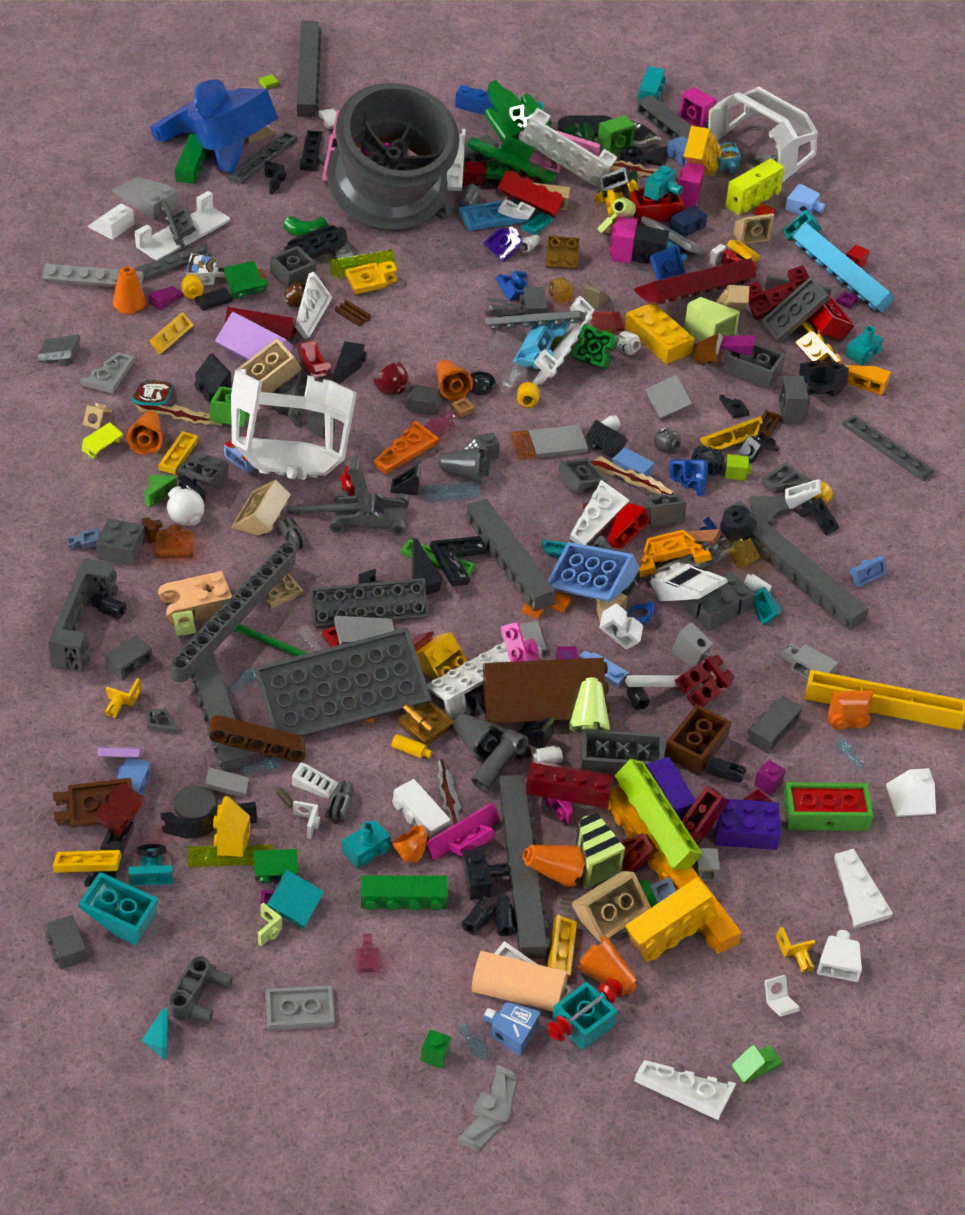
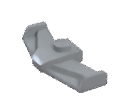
[457,1065,517,1152]

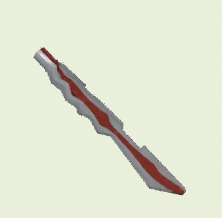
[437,759,461,827]

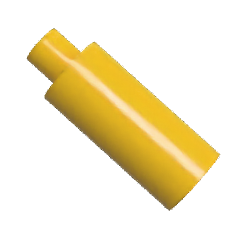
[391,734,432,759]

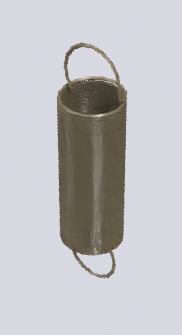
[274,787,294,808]

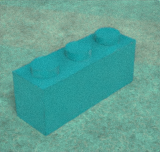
[637,66,667,101]

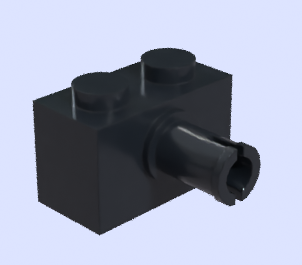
[463,848,510,900]

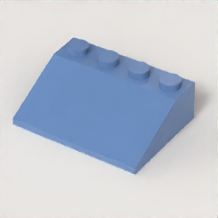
[548,542,640,602]

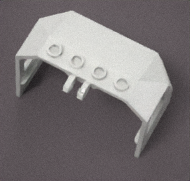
[709,87,818,183]
[231,369,357,480]

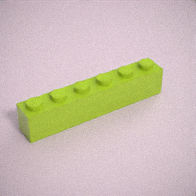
[615,759,703,871]

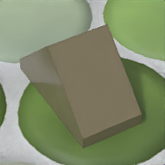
[584,285,610,311]

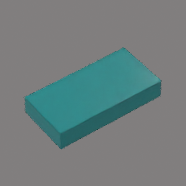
[522,211,553,235]

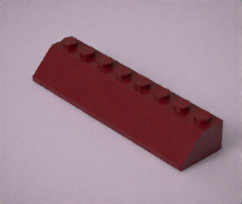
[634,258,757,306]

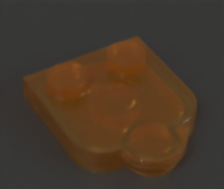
[155,525,194,559]

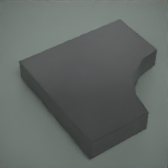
[749,496,788,526]

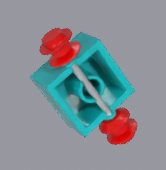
[548,978,623,1050]

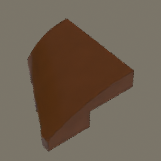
[693,333,724,365]

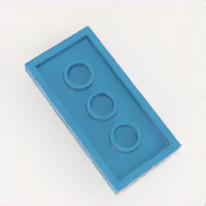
[459,199,529,231]

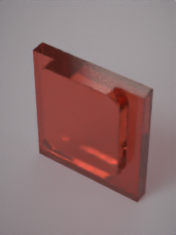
[591,311,624,332]
[412,631,434,651]

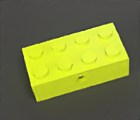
[725,158,785,215]

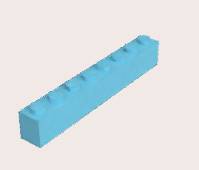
[792,222,895,313]

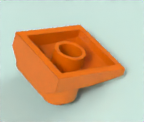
[827,690,873,730]

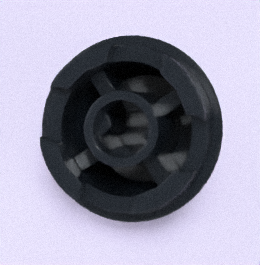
[720,505,757,542]

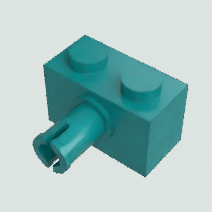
[644,165,683,201]
[845,326,884,366]
[341,820,391,868]

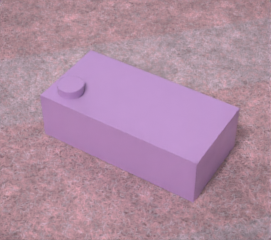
[215,311,294,361]

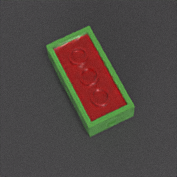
[782,782,873,831]

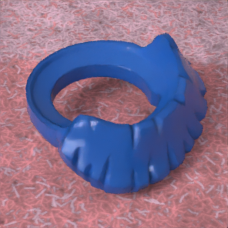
[628,601,655,627]

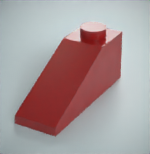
[608,503,650,549]

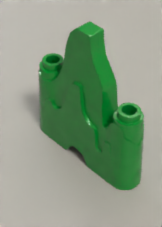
[485,80,552,142]

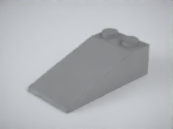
[112,177,179,219]

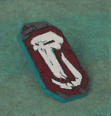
[131,379,174,406]

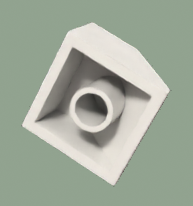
[88,203,134,240]

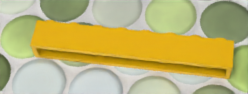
[804,670,965,730]

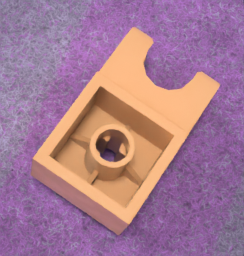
[158,571,232,623]

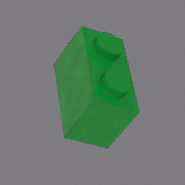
[254,849,298,883]

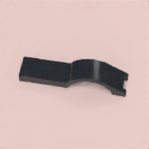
[160,802,257,838]
[84,821,134,887]

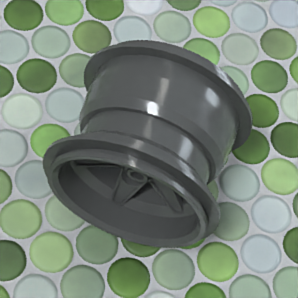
[327,83,460,231]

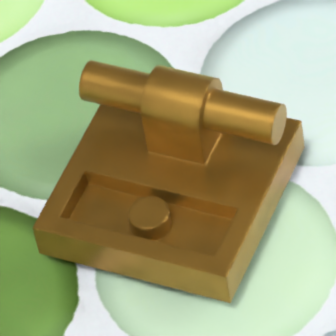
[545,235,580,270]
[398,701,454,745]

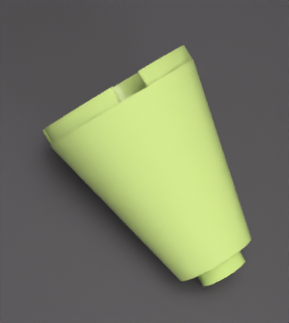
[569,678,610,733]

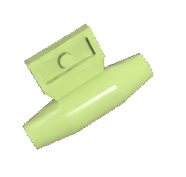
[597,198,636,235]

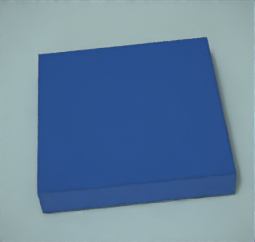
[650,245,687,280]

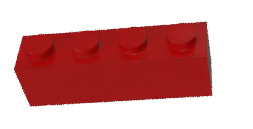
[498,171,564,218]

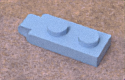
[578,651,629,688]

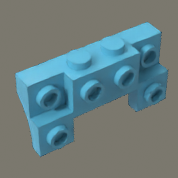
[513,322,570,370]

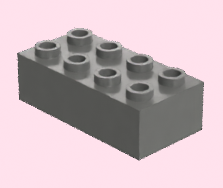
[580,729,664,778]

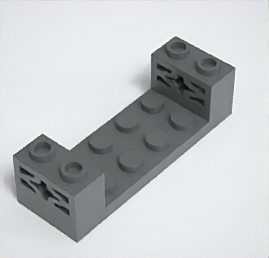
[48,558,118,673]

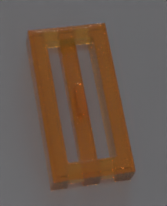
[510,430,536,459]

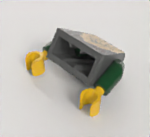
[593,167,639,205]

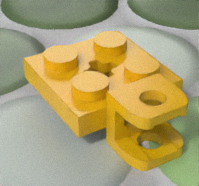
[345,261,397,295]

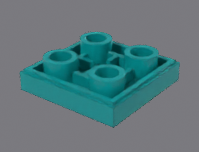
[267,870,324,929]

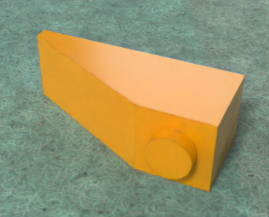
[844,365,891,395]

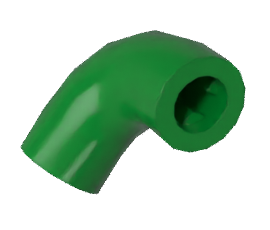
[283,216,329,237]

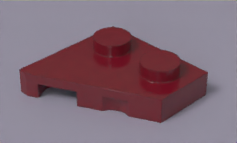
[621,833,658,873]

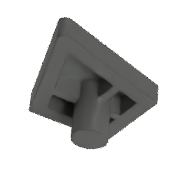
[146,708,178,733]

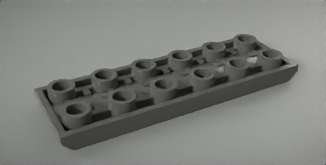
[310,578,428,627]

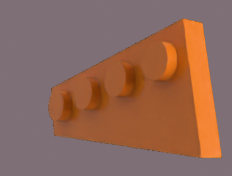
[374,420,439,475]

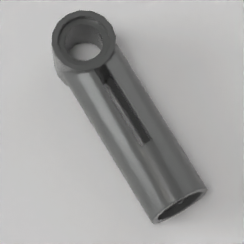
[471,729,528,792]

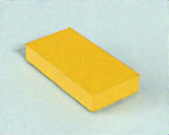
[727,240,761,262]

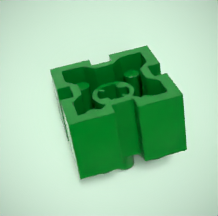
[572,324,619,370]

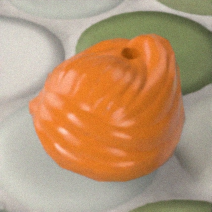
[393,825,427,863]

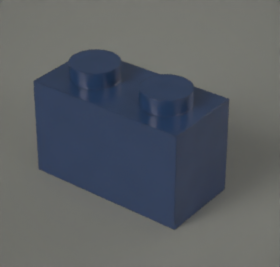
[670,206,707,237]

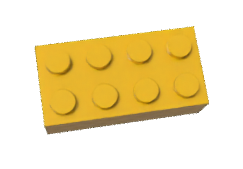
[684,126,722,176]
[625,303,695,364]
[625,877,718,963]

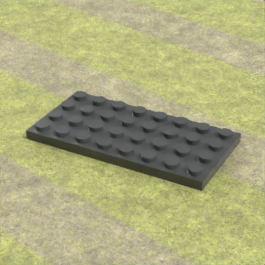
[254,627,431,737]

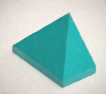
[753,587,782,625]
[142,1008,169,1059]

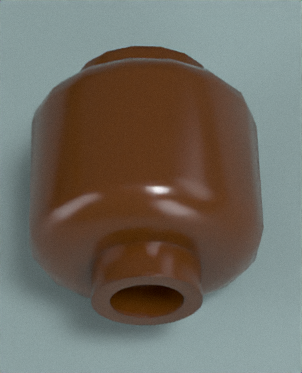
[284,282,306,307]

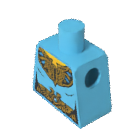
[717,142,741,174]

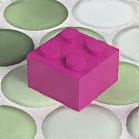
[679,87,717,127]
[677,162,705,207]
[609,217,638,264]

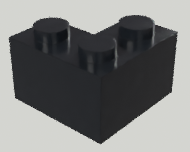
[632,225,670,263]

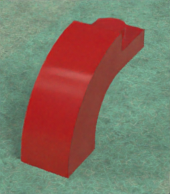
[296,340,331,378]

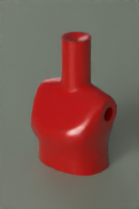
[340,467,355,496]

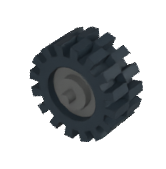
[691,446,725,476]

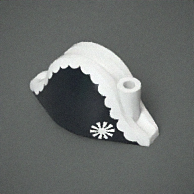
[632,121,661,149]

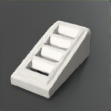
[785,479,821,509]
[292,762,338,799]

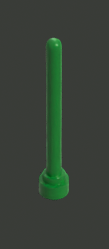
[233,624,307,656]

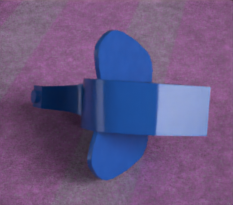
[150,79,278,173]

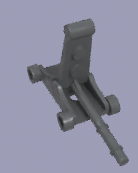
[288,456,410,536]

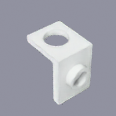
[293,800,320,839]
[765,975,800,1017]

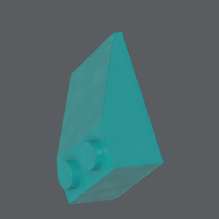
[78,872,158,945]

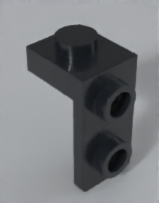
[264,161,286,195]
[738,435,780,463]
[797,497,839,535]

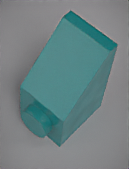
[782,209,822,240]

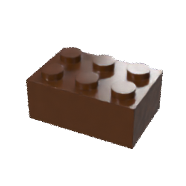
[664,704,732,775]

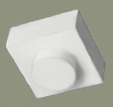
[710,244,726,266]

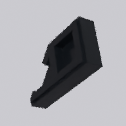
[646,146,668,166]
[719,394,749,419]

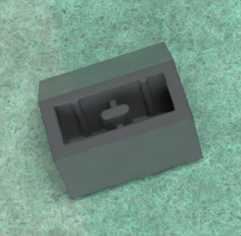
[178,451,229,489]

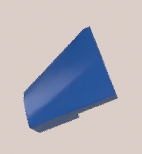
[495,271,528,301]
[669,459,708,496]

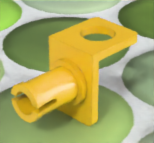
[104,678,142,718]
[775,927,816,973]

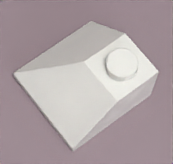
[886,768,936,817]

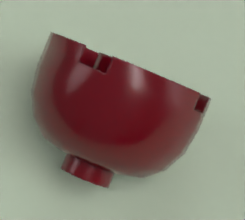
[373,361,408,395]

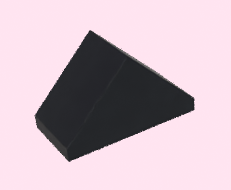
[390,463,421,496]
[518,717,554,749]

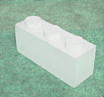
[392,779,451,841]

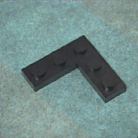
[429,536,487,586]

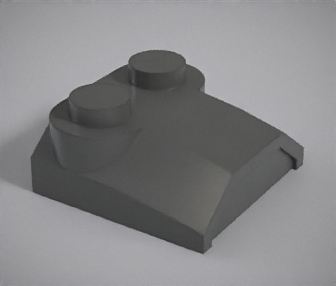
[558,458,608,494]

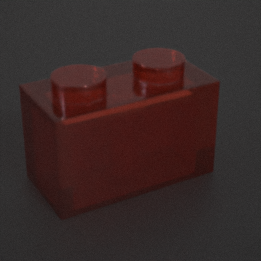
[96,783,145,836]

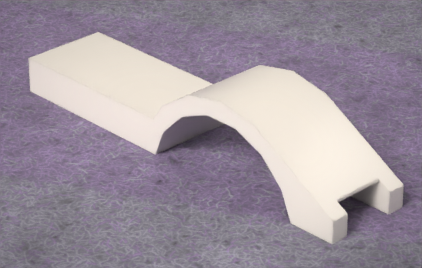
[447,129,465,191]

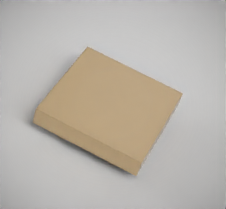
[263,573,304,609]

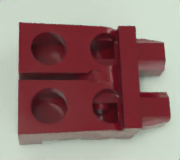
[674,655,735,707]

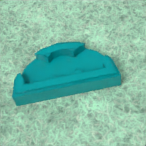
[542,539,567,559]

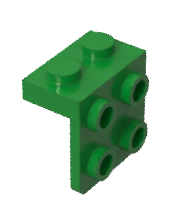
[224,261,267,299]

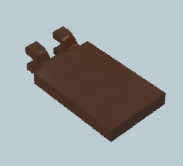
[53,778,135,828]

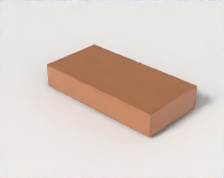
[687,529,722,546]

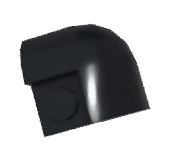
[799,360,849,397]

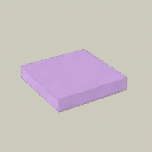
[97,746,144,758]

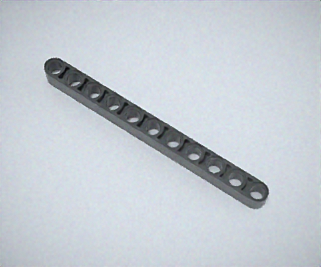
[171,543,296,683]

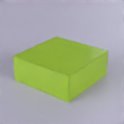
[259,74,279,89]

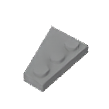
[80,352,134,393]

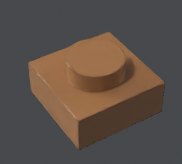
[451,397,476,418]

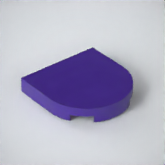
[483,227,521,262]

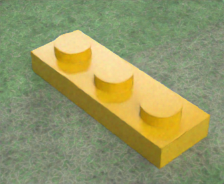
[149,312,193,354]
[158,431,199,475]
[53,850,122,873]
[548,915,577,979]

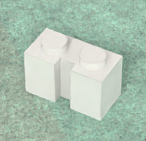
[599,603,644,649]

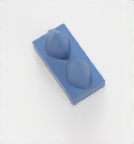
[849,556,887,588]

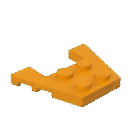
[639,529,712,577]

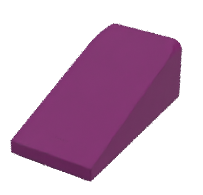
[148,286,183,310]
[719,335,756,355]

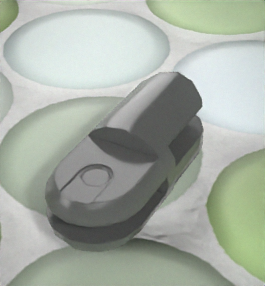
[486,298,523,317]
[276,517,305,550]
[325,780,354,821]

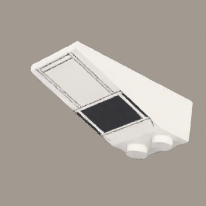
[650,562,728,601]

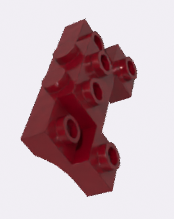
[745,265,810,320]

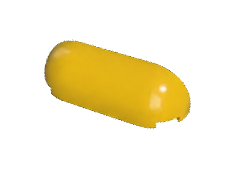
[699,416,762,450]

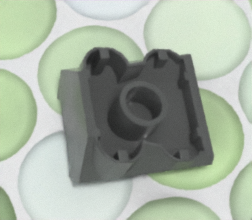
[38,334,81,366]
[404,385,443,415]

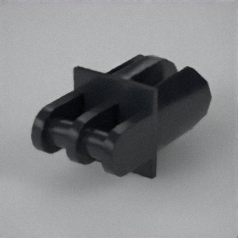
[178,475,206,504]

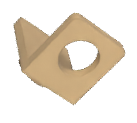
[83,403,112,429]

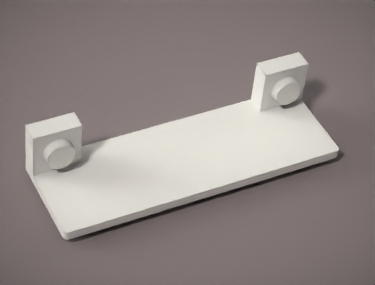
[520,108,617,187]
[135,191,230,261]
[533,296,595,385]
[427,639,543,719]

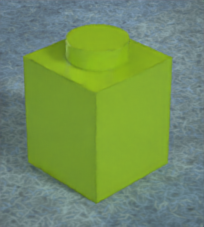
[725,454,752,481]

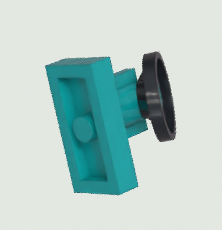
[128,844,173,886]

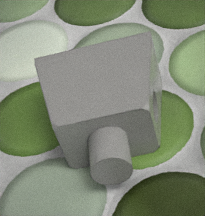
[670,622,713,667]

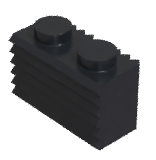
[584,420,628,458]

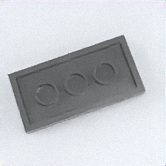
[762,276,831,343]

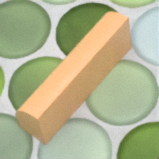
[472,951,567,1012]

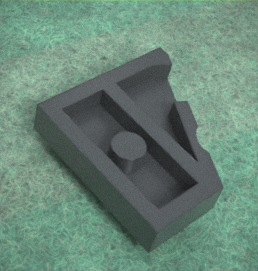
[761,462,812,493]

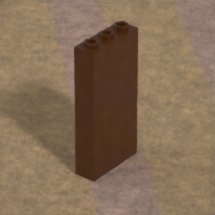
[482,657,610,723]

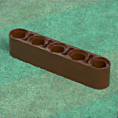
[209,715,306,762]

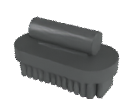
[458,184,481,207]

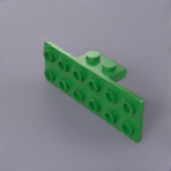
[466,135,557,183]

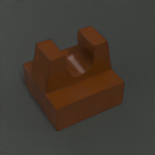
[141,517,163,544]

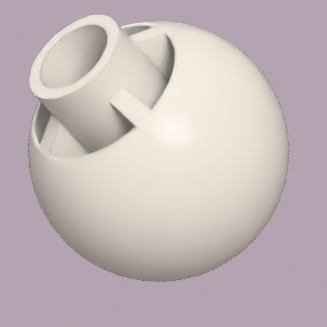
[167,486,205,526]

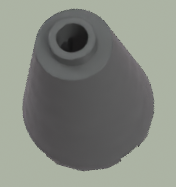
[439,447,491,483]
[453,713,505,763]

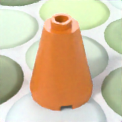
[112,267,146,314]
[436,359,473,401]
[126,411,163,455]
[523,845,585,888]
[576,936,638,996]

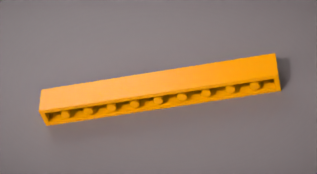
[606,784,742,954]

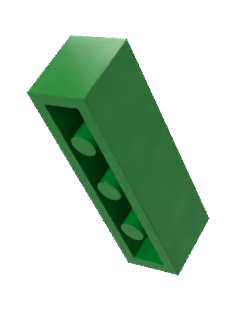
[175,134,210,184]
[361,875,448,910]

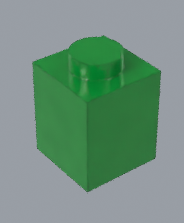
[421,1029,451,1069]

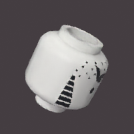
[616,331,641,355]

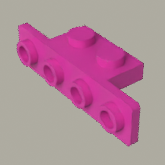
[501,622,540,662]
[426,803,500,860]

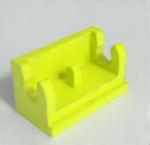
[82,422,123,459]

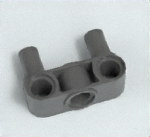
[169,956,233,1024]

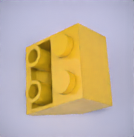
[416,632,467,680]
[213,796,250,857]

